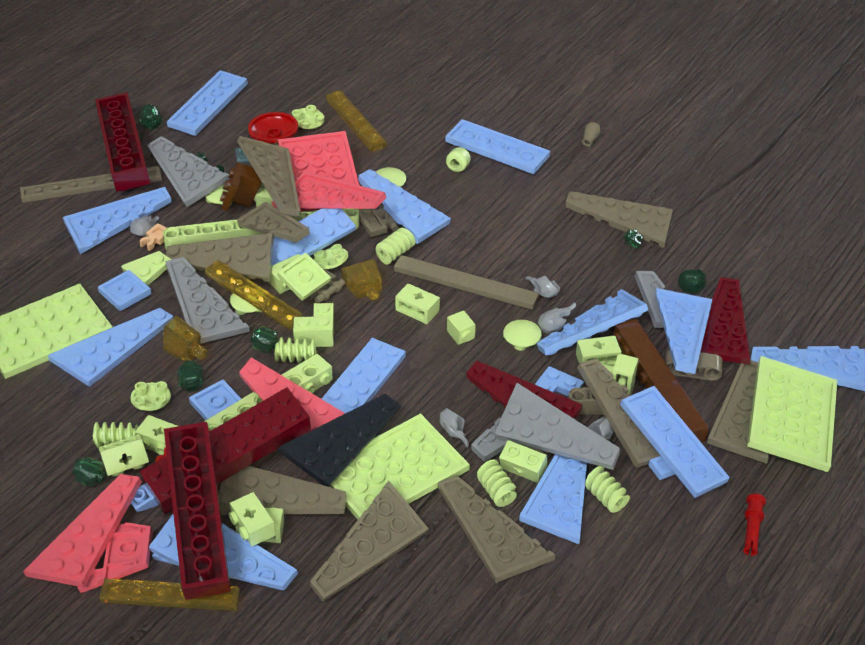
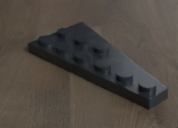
[278,394,402,487]

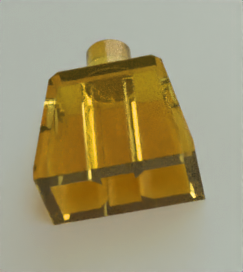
[342,259,382,300]
[163,316,207,362]

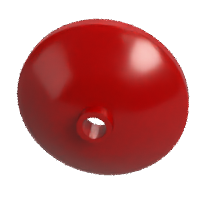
[248,112,298,144]

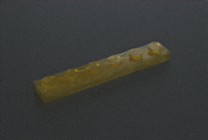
[326,90,386,152]
[205,260,302,330]
[100,579,240,611]

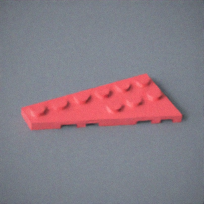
[271,171,387,209]
[239,357,345,439]
[23,474,142,587]

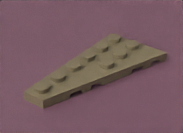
[237,136,300,217]
[565,191,673,248]
[166,233,274,282]
[577,359,661,468]
[707,360,768,464]
[218,466,347,515]
[438,476,555,583]
[309,480,429,602]

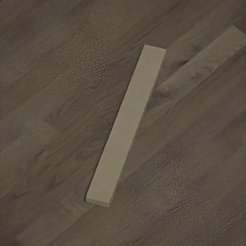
[20,166,162,203]
[394,255,539,310]

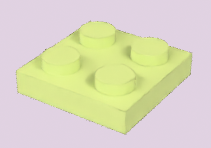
[277,253,331,301]

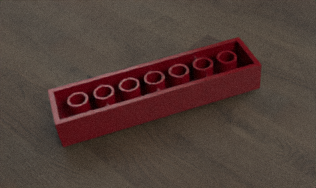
[95,92,151,192]
[140,387,311,515]
[164,422,231,600]

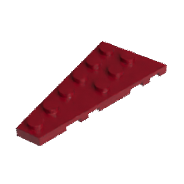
[700,277,750,365]
[466,360,582,419]

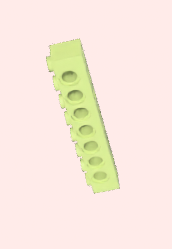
[204,354,333,431]

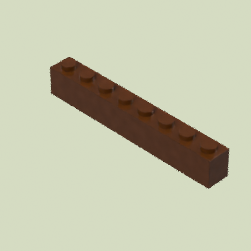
[613,319,709,443]

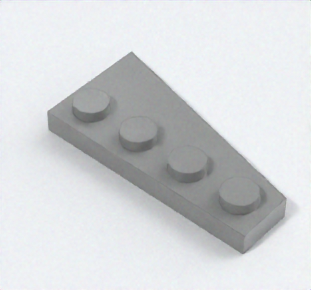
[634,271,665,328]
[471,418,507,462]

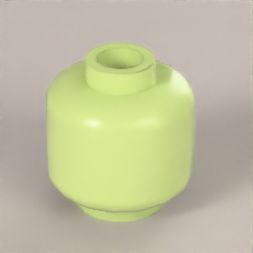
[446,147,471,172]

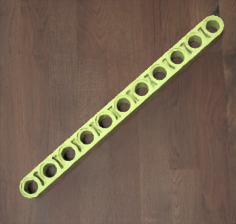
[163,208,359,250]

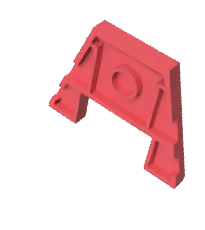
[78,522,153,593]

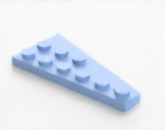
[358,169,451,244]
[63,187,171,254]
[655,288,712,374]
[537,289,648,355]
[48,308,174,387]
[750,346,865,391]
[519,454,587,544]
[152,523,298,591]

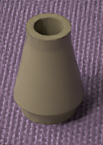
[582,122,601,147]

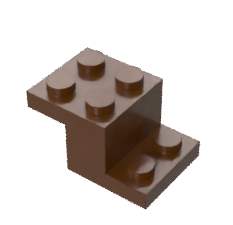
[219,162,262,211]

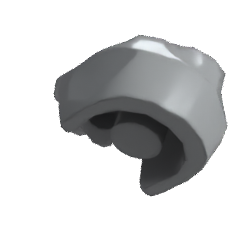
[130,216,159,237]
[525,276,560,298]
[538,302,576,334]
[439,408,469,448]
[587,416,614,440]

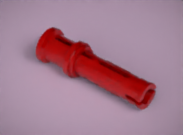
[743,493,766,556]

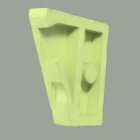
[121,251,171,286]

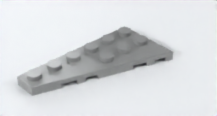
[147,136,230,207]
[165,257,250,345]
[494,383,620,470]

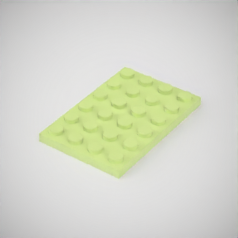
[0,284,113,379]
[747,356,837,472]
[330,414,470,520]

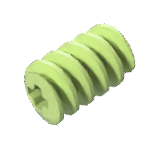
[376,228,416,265]
[275,337,316,363]
[93,422,138,447]
[477,459,517,507]
[585,466,630,513]

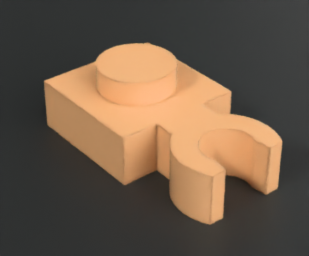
[140,223,167,251]

